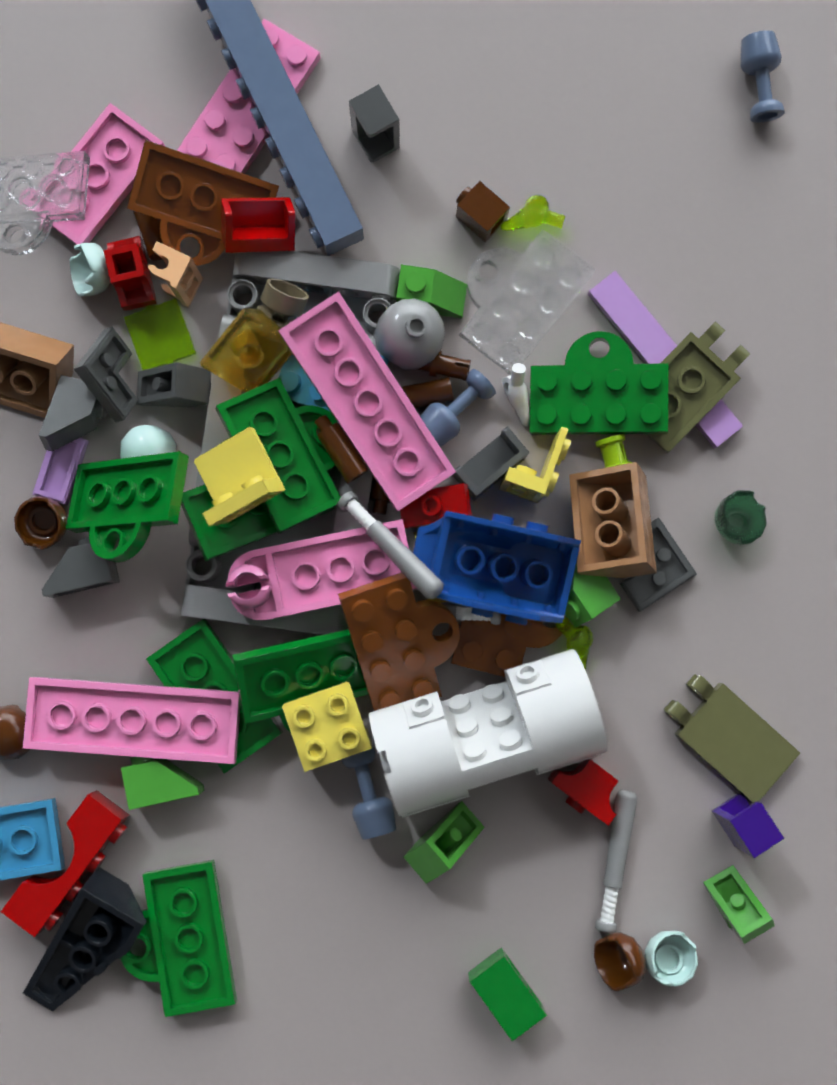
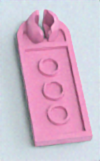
[226,519,417,621]

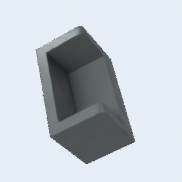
[349,84,400,163]
[452,426,529,501]

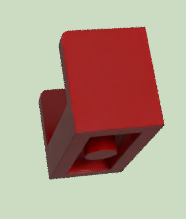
[221,197,295,253]

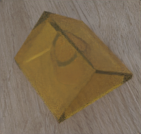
[199,308,292,392]

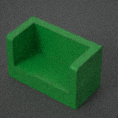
[468,947,547,1042]

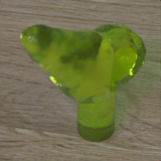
[500,195,566,231]
[555,617,594,671]

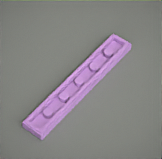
[588,271,743,449]

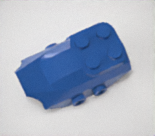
[413,511,581,625]

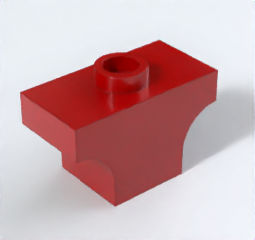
[103,236,157,311]
[400,483,472,529]
[548,759,619,826]

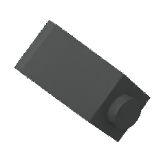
[136,362,211,408]
[39,375,107,452]
[42,537,120,598]

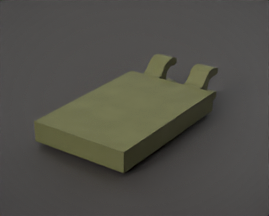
[647,321,750,454]
[663,674,800,804]

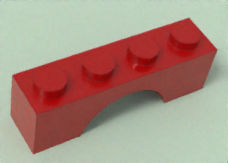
[0,790,130,938]

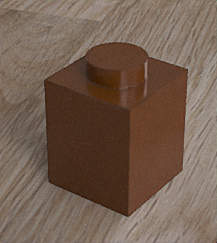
[456,181,510,243]

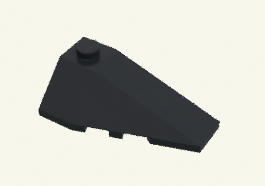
[22,867,147,1011]

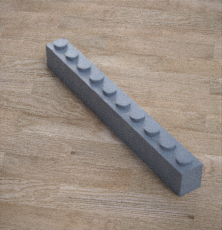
[196,0,364,256]

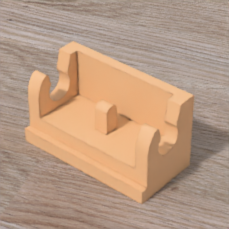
[148,241,203,308]

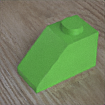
[396,264,467,319]
[565,561,621,628]
[121,757,205,810]
[403,801,485,884]

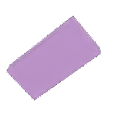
[32,438,89,505]

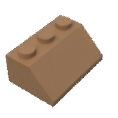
[0,322,74,418]
[569,462,657,578]

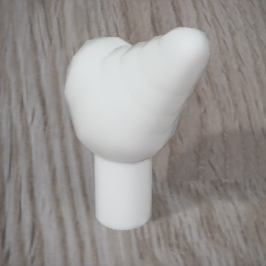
[502,363,530,426]

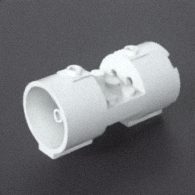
[369,649,608,818]

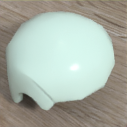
[69,243,110,297]
[120,425,176,459]
[644,930,698,987]

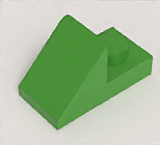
[703,865,775,944]

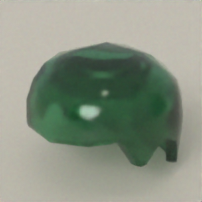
[714,490,767,545]

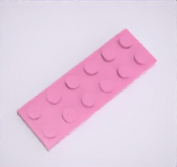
[177,19,321,174]
[278,291,456,511]
[23,677,241,764]

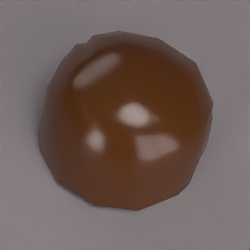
[14,496,68,550]
[0,705,30,760]
[594,932,646,991]

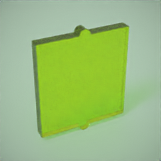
[124,298,197,370]

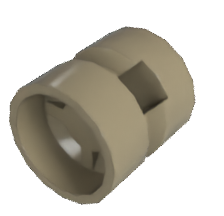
[251,278,309,343]

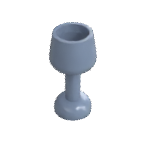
[740,30,785,123]
[420,369,496,447]
[341,747,396,840]

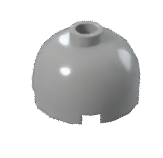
[375,298,445,370]

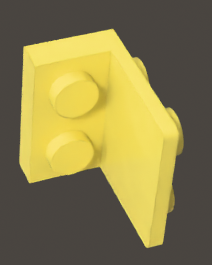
[194,427,285,526]
[499,427,571,503]
[282,682,372,772]

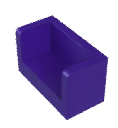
[712,793,785,858]

